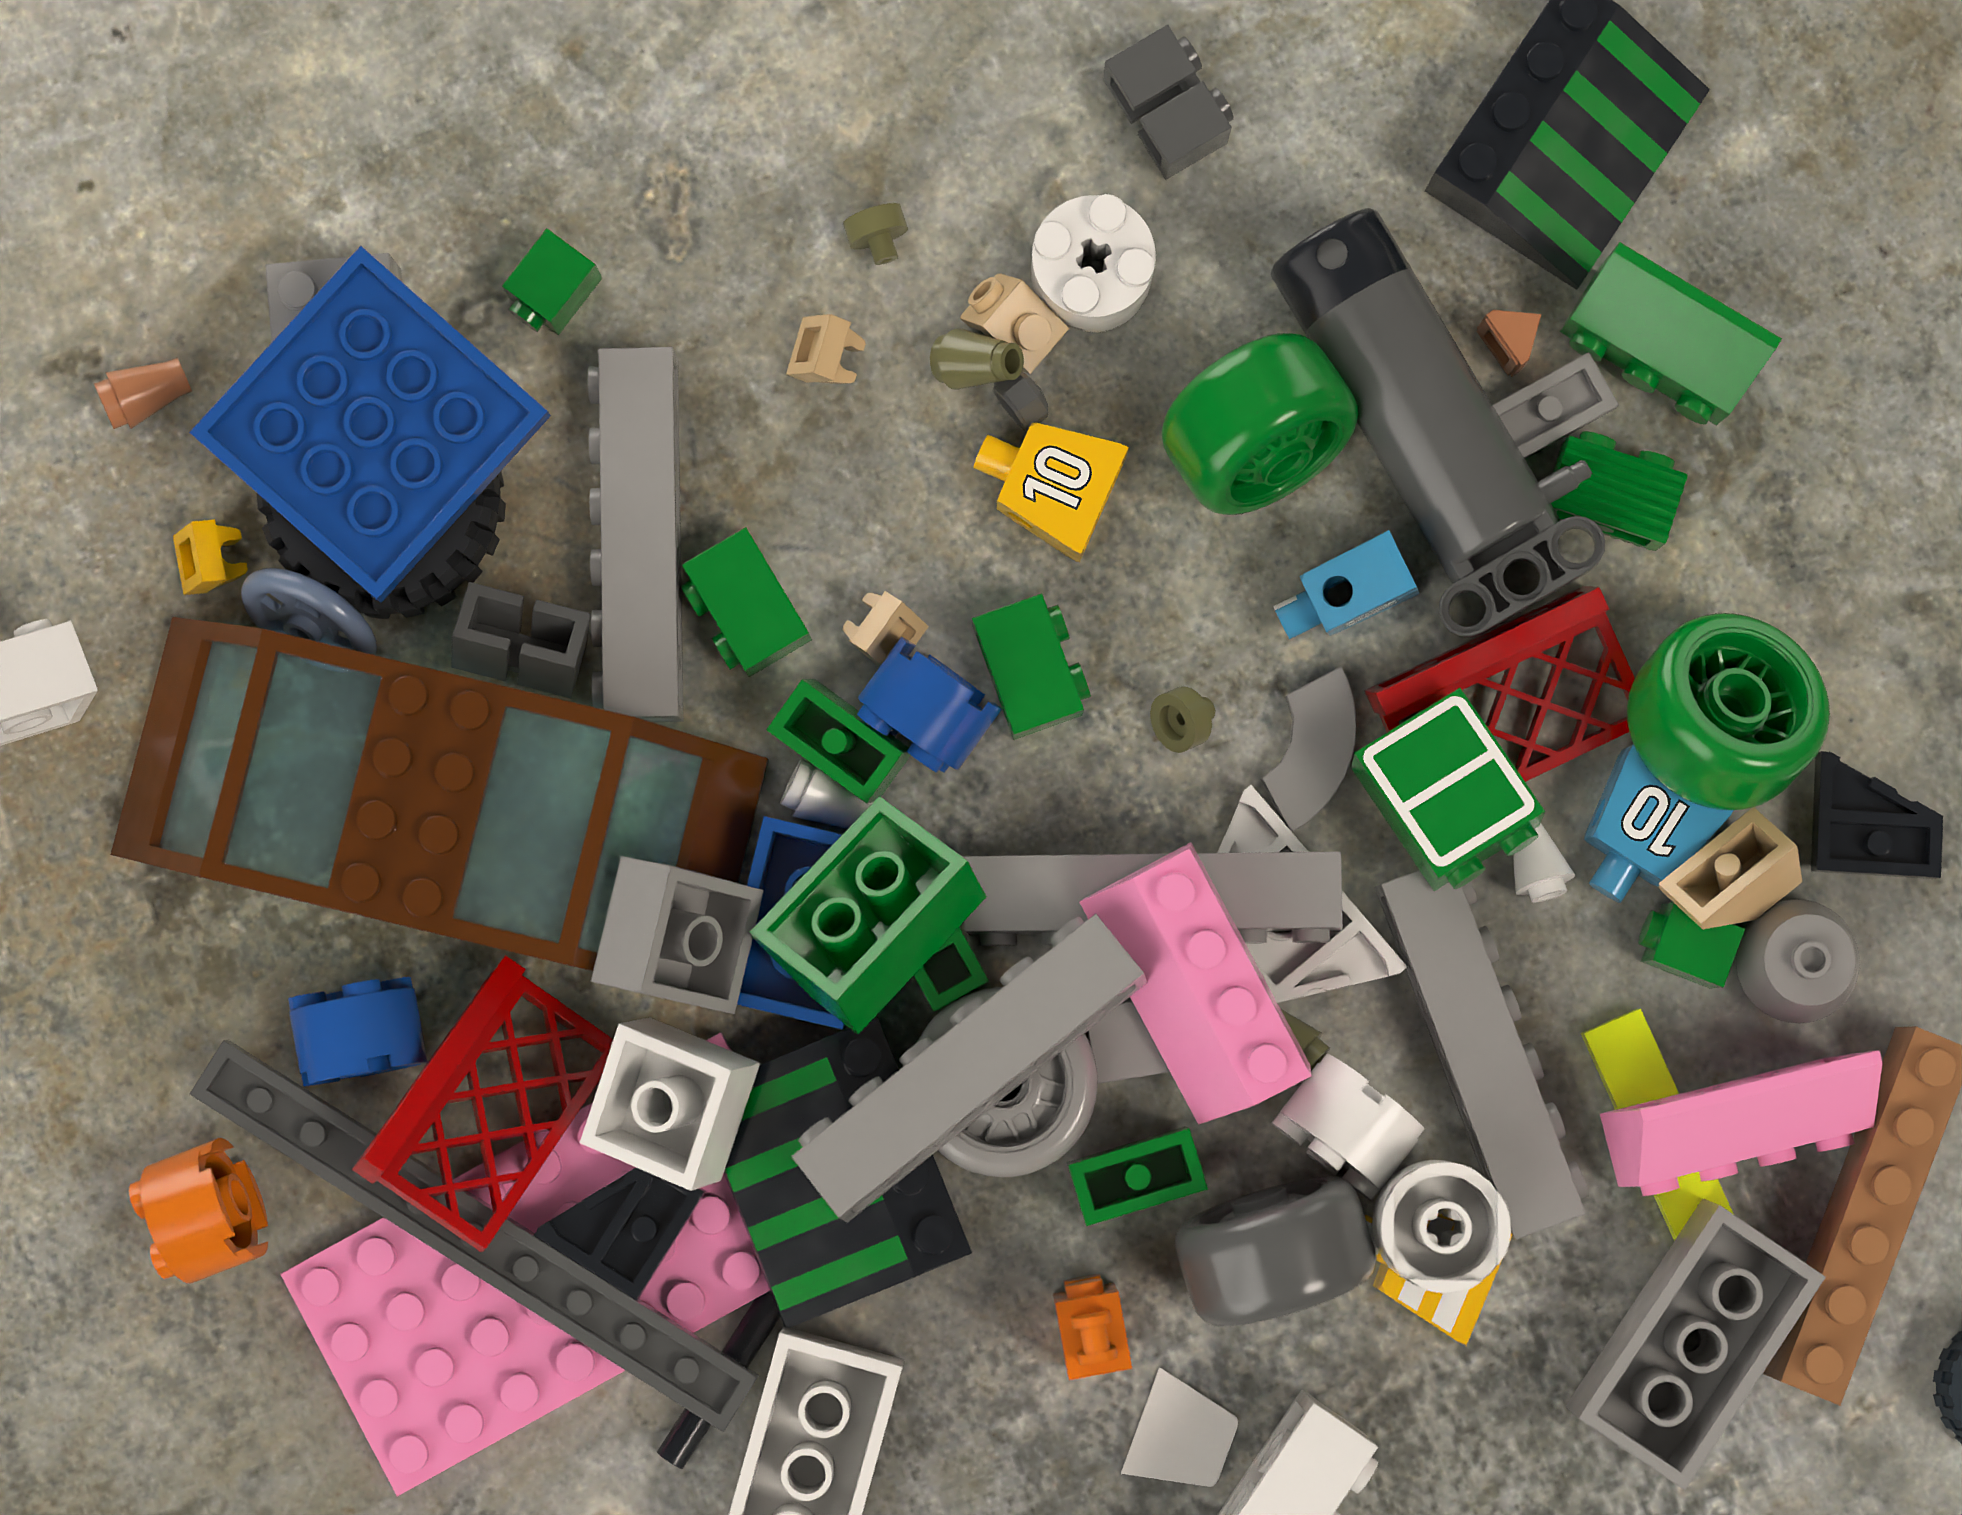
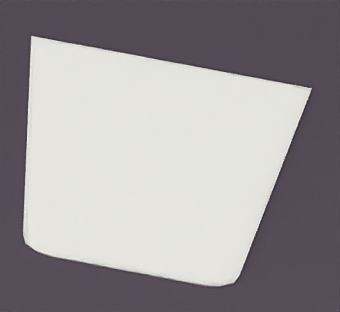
[1121,1367,1238,1487]

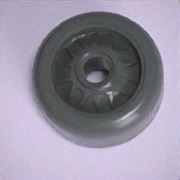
[1175,1176,1376,1326]

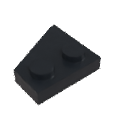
[1811,751,1943,879]
[534,1167,706,1301]

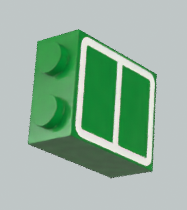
[1351,688,1545,891]

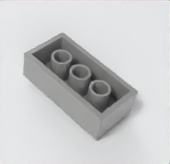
[1565,1199,1826,1490]

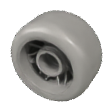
[918,987,1098,1177]

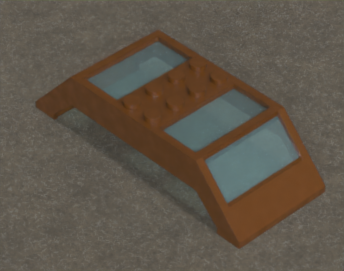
[110,617,769,971]

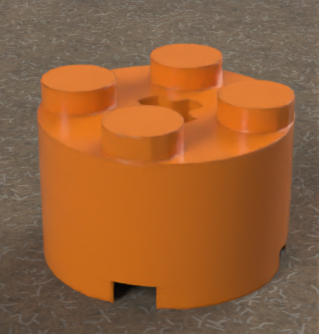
[129,1138,268,1284]

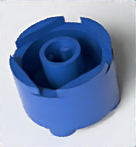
[857,637,1002,773]
[288,977,428,1087]

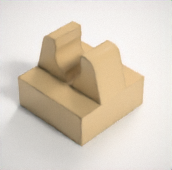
[786,314,866,384]
[843,591,929,667]

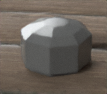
[993,372,1048,431]

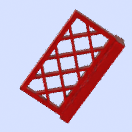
[1364,586,1635,782]
[352,955,614,1253]

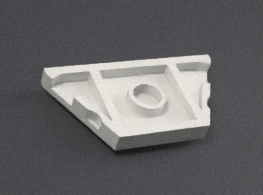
[1217,785,1408,1003]

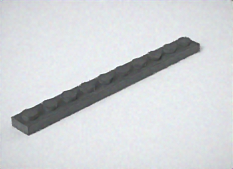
[189,1040,759,1432]

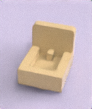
[960,273,1070,374]

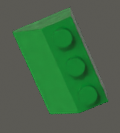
[1560,242,1782,426]
[750,796,987,1034]

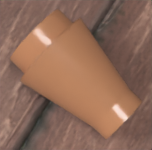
[94,358,192,429]

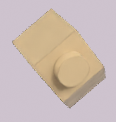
[1658,807,1803,929]

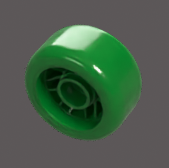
[1162,333,1358,515]
[1627,613,1830,811]

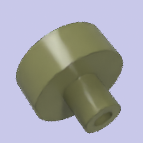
[843,203,908,265]
[1150,686,1215,753]

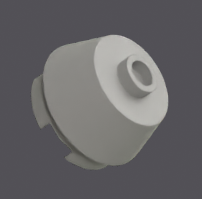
[1736,899,1860,1023]

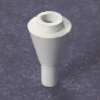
[1513,823,1575,903]

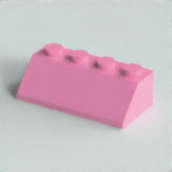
[1079,843,1311,1125]
[1600,1050,1882,1196]

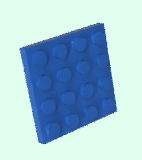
[189,246,551,602]

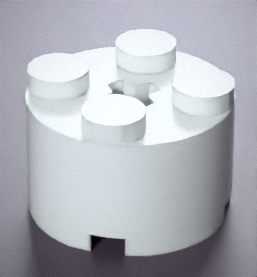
[1031,194,1156,332]
[1271,1054,1424,1201]
[1372,1160,1511,1293]

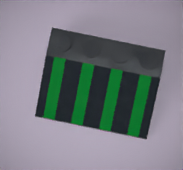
[1425,0,1710,290]
[724,1017,972,1329]

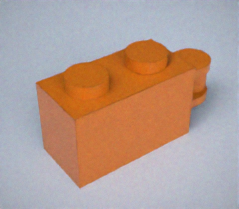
[1053,1274,1133,1380]

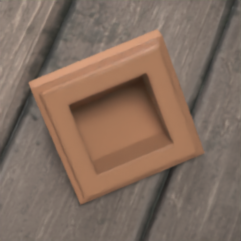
[1477,310,1541,377]

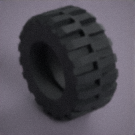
[257,472,506,619]

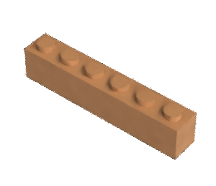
[1763,1026,1962,1406]

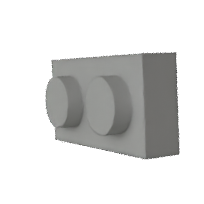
[1493,352,1619,459]

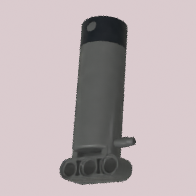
[1271,208,1605,638]

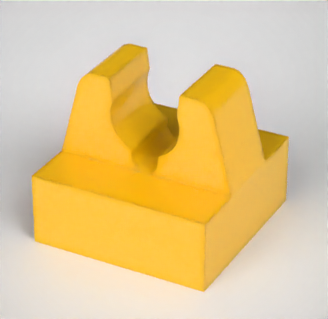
[173,519,248,595]

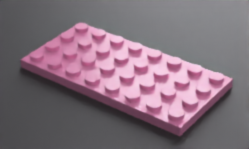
[280,1033,770,1497]

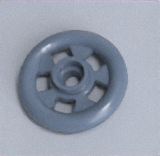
[241,568,377,673]

